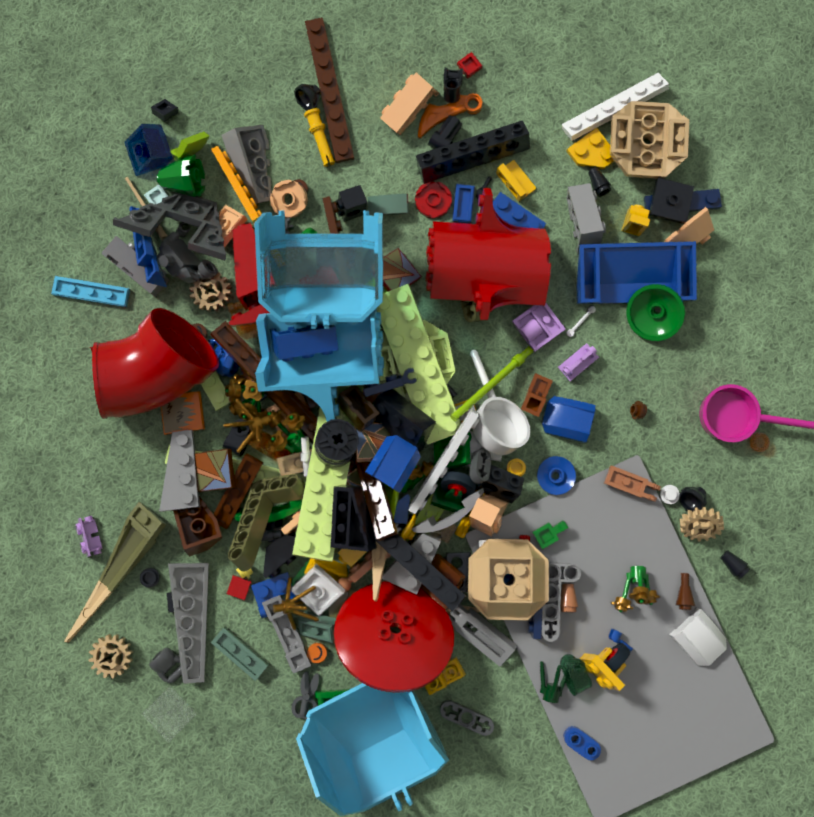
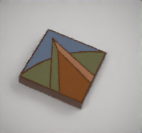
[194,449,235,492]

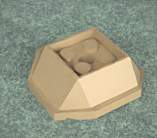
[610,101,689,179]
[468,539,549,620]

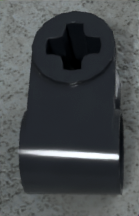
[443,67,463,103]
[222,419,251,457]

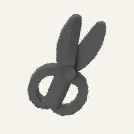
[291,671,319,719]

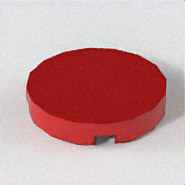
[415,181,452,219]

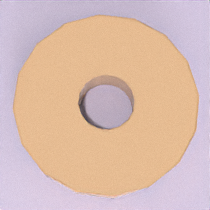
[270,180,308,218]

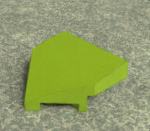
[170,132,209,161]

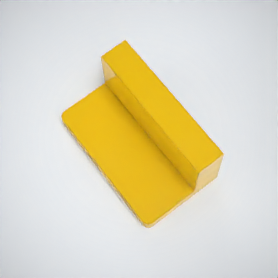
[496,160,536,202]

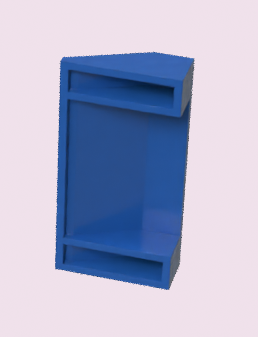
[577,241,697,304]

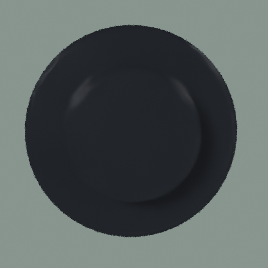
[140,568,160,588]

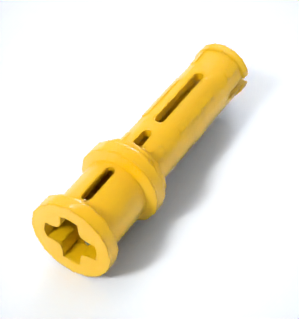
[304,108,335,167]

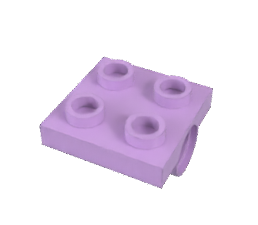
[512,303,565,352]

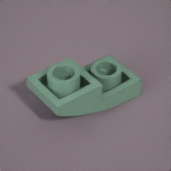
[368,194,409,216]

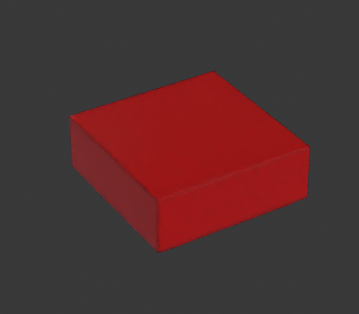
[457,52,483,79]
[227,575,252,600]

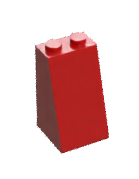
[233,223,277,310]

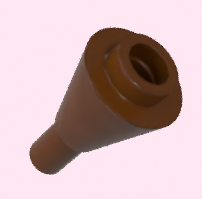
[675,573,696,610]

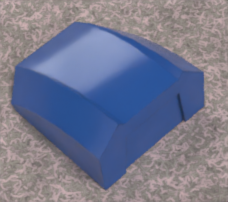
[542,396,596,443]
[365,435,421,493]

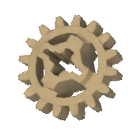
[189,272,232,312]
[680,507,724,542]
[89,634,134,678]

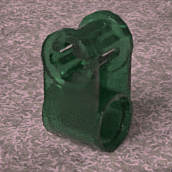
[560,654,592,696]

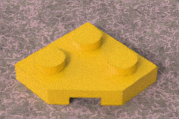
[566,128,614,169]

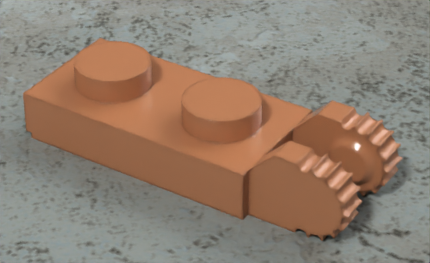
[604,465,661,502]

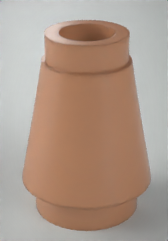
[560,584,578,612]

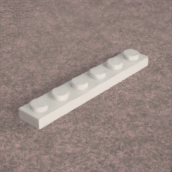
[562,73,669,141]
[409,408,480,514]

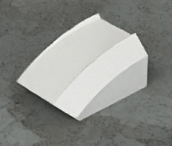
[669,608,727,666]

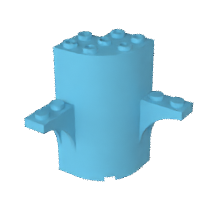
[255,308,384,421]

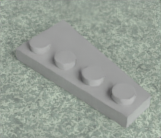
[159,430,200,512]

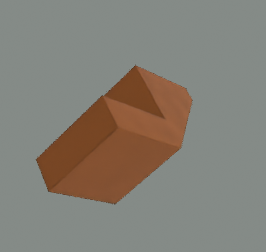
[521,373,553,417]

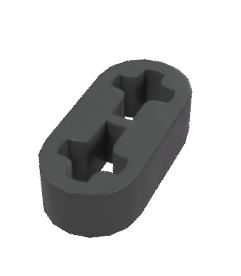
[469,448,491,484]

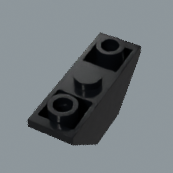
[263,534,296,578]

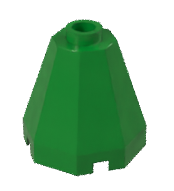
[157,154,205,197]

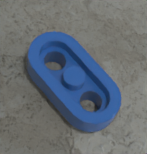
[563,726,601,760]

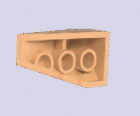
[664,207,714,245]

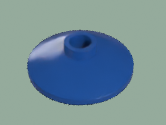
[537,456,576,495]

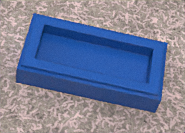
[452,184,475,224]

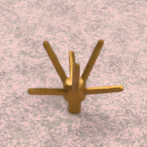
[223,399,271,453]
[273,577,319,630]

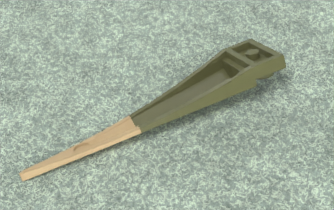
[65,502,166,642]

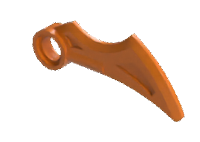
[418,93,482,139]

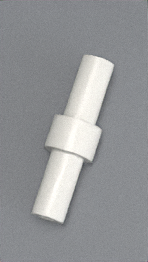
[300,437,311,476]

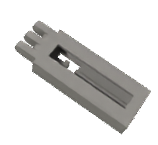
[448,605,516,667]

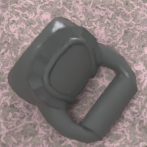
[149,647,182,683]

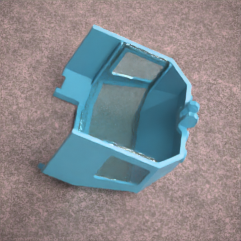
[254,210,383,329]

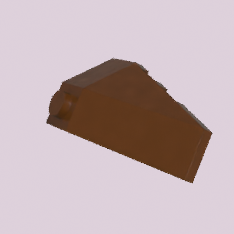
[173,496,223,557]

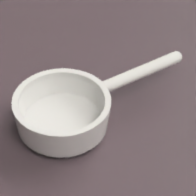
[470,350,530,455]

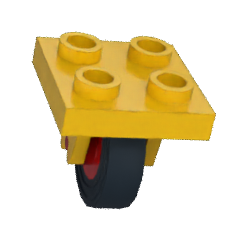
[579,643,630,691]

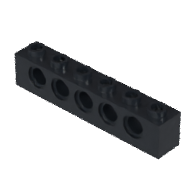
[416,120,530,184]

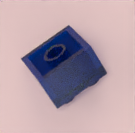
[124,124,173,176]

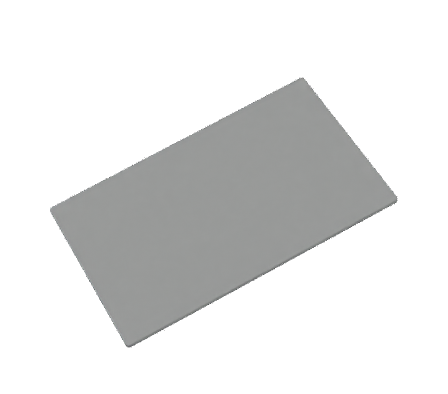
[465,455,774,817]

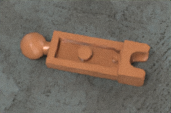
[337,550,391,593]

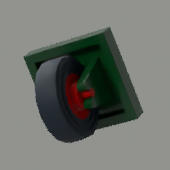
[430,470,477,517]

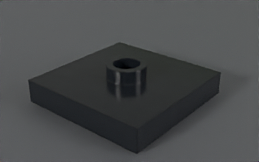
[649,177,694,224]

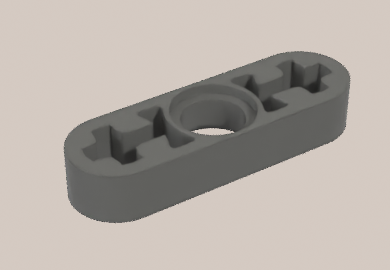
[440,700,494,736]

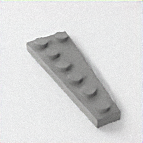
[168,563,209,683]

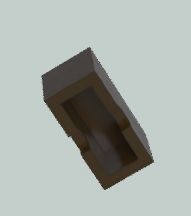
[336,385,380,432]

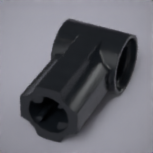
[428,115,462,149]

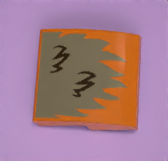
[161,391,205,435]

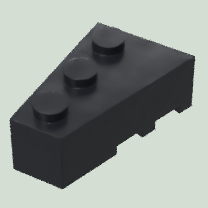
[373,389,436,452]
[331,485,377,552]

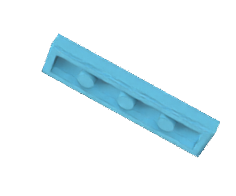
[51,276,131,308]

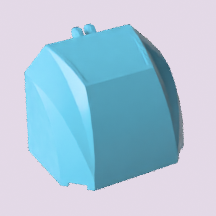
[296,683,449,816]

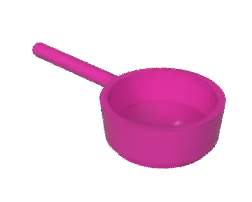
[699,384,814,442]

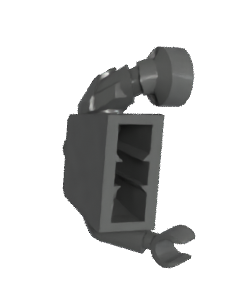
[157,222,218,283]

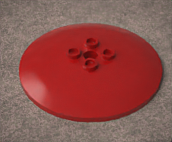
[334,581,454,693]

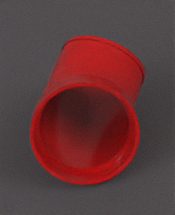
[92,308,219,419]

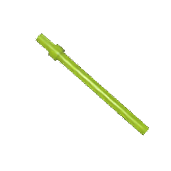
[450,346,533,421]

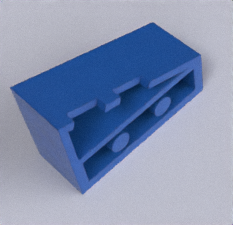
[270,324,338,361]

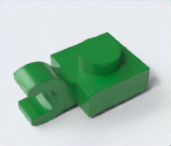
[532,520,568,549]

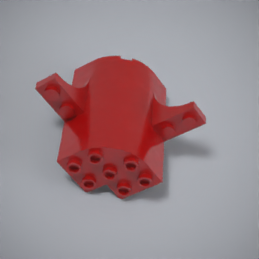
[425,188,551,320]

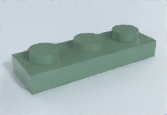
[211,627,269,681]

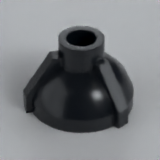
[294,84,321,111]
[679,487,707,512]

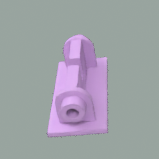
[558,343,599,381]
[75,516,103,557]

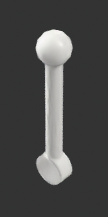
[567,306,596,337]

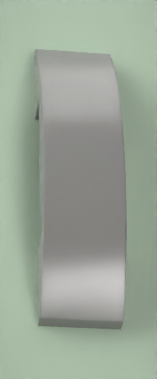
[412,488,484,533]
[262,595,311,674]

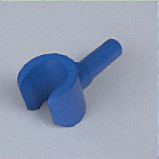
[609,629,633,652]

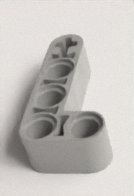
[541,562,581,642]

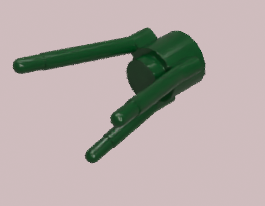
[540,657,574,703]

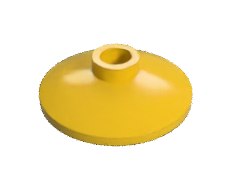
[400,513,416,541]

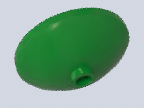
[626,284,685,341]

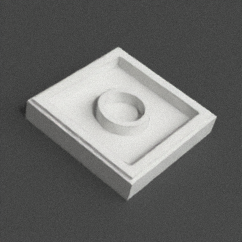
[291,564,345,616]

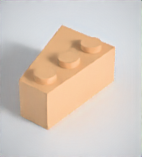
[380,73,439,135]
[469,494,508,537]

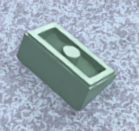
[298,611,336,643]

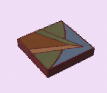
[369,248,422,292]

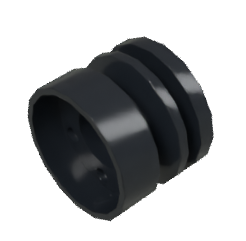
[314,419,359,467]

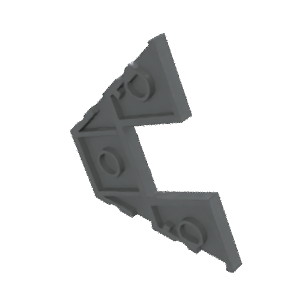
[113,193,226,261]

